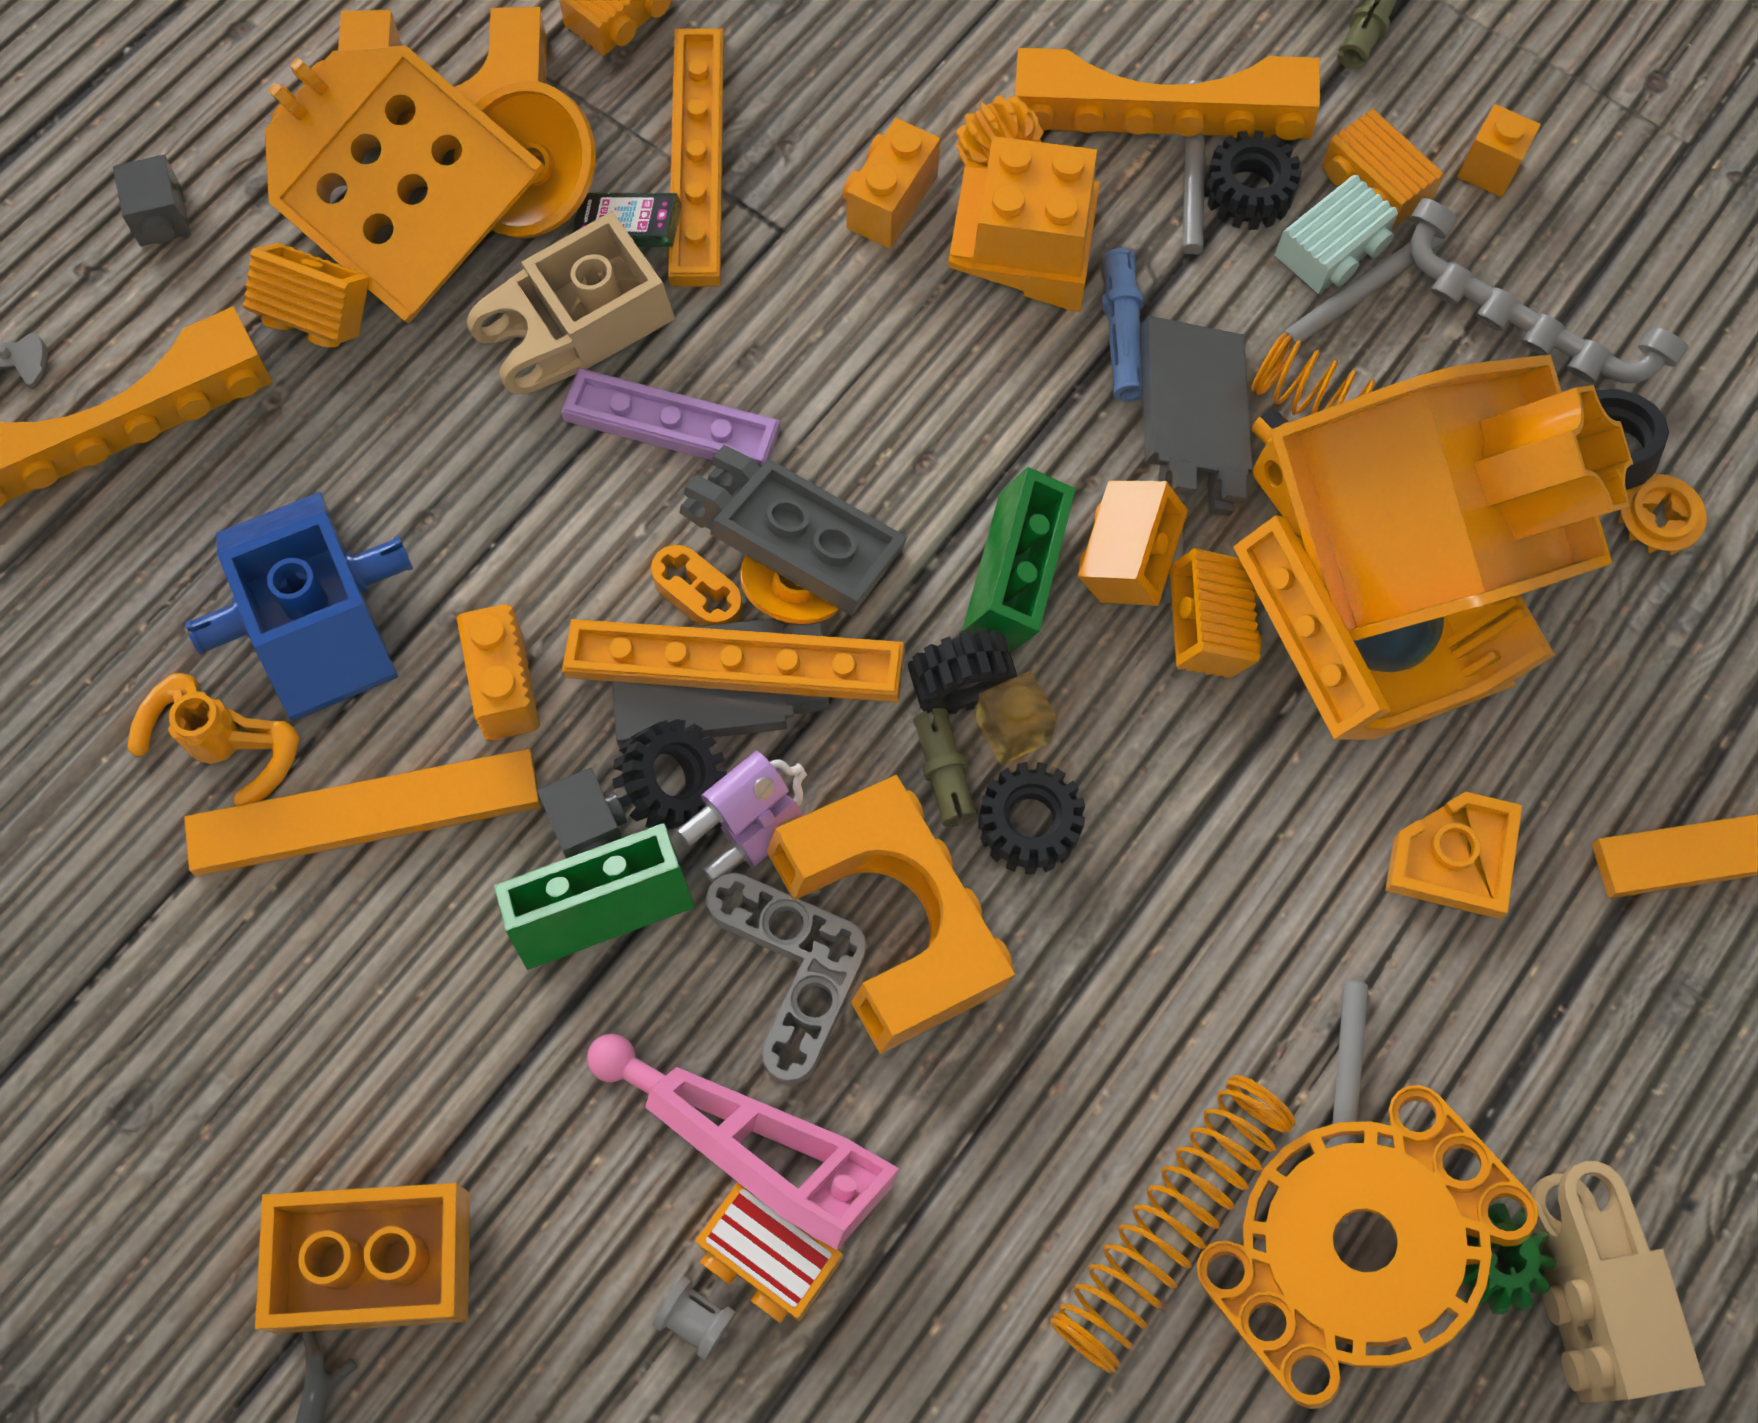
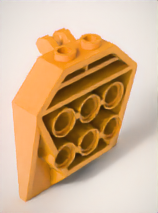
[264,45,545,324]

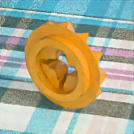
[1618,474,1707,556]

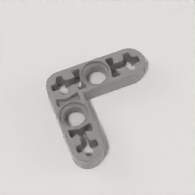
[706,873,866,1086]

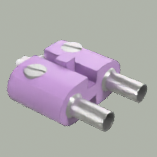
[677,751,807,883]

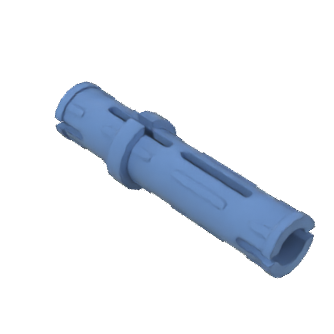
[1101,248,1144,402]

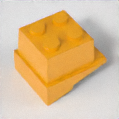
[948,136,1100,312]

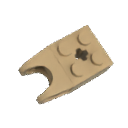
[467,211,675,394]
[1530,1161,1705,1403]

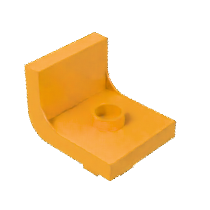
[1270,354,1633,641]

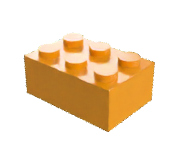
[255,1183,470,1334]

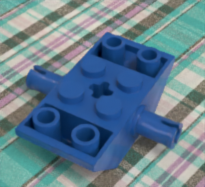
[185,492,413,721]

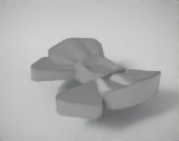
[0,333,48,388]

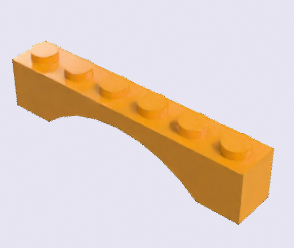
[1015,48,1320,140]
[0,306,273,507]

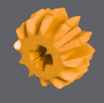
[956,94,1044,166]

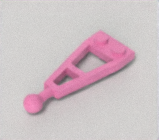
[587,1033,899,1250]

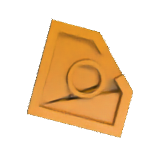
[1385,791,1522,919]

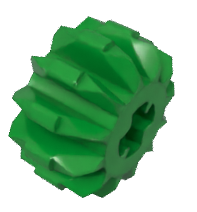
[1463,1203,1557,1315]

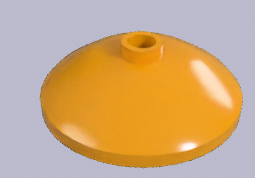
[453,80,596,238]

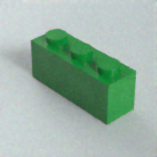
[962,467,1076,653]
[494,823,696,970]

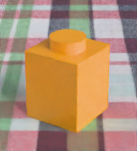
[1457,103,1541,198]

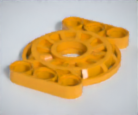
[1197,1085,1538,1409]

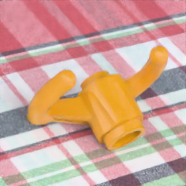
[128,673,300,806]

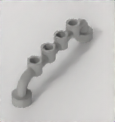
[1410,198,1688,383]

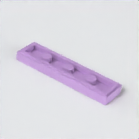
[561,368,780,467]

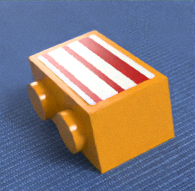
[695,1182,843,1324]

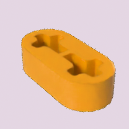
[651,544,743,626]

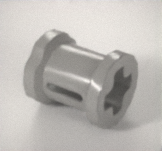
[652,1276,736,1361]

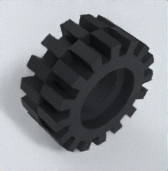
[1204,130,1302,230]
[908,630,1018,714]
[612,719,727,830]
[978,762,1085,874]

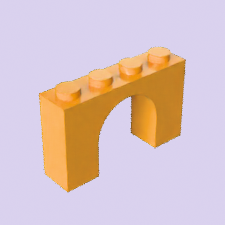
[338,7,547,125]
[766,775,1015,1054]

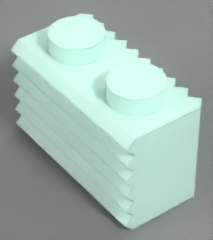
[1275,175,1398,294]

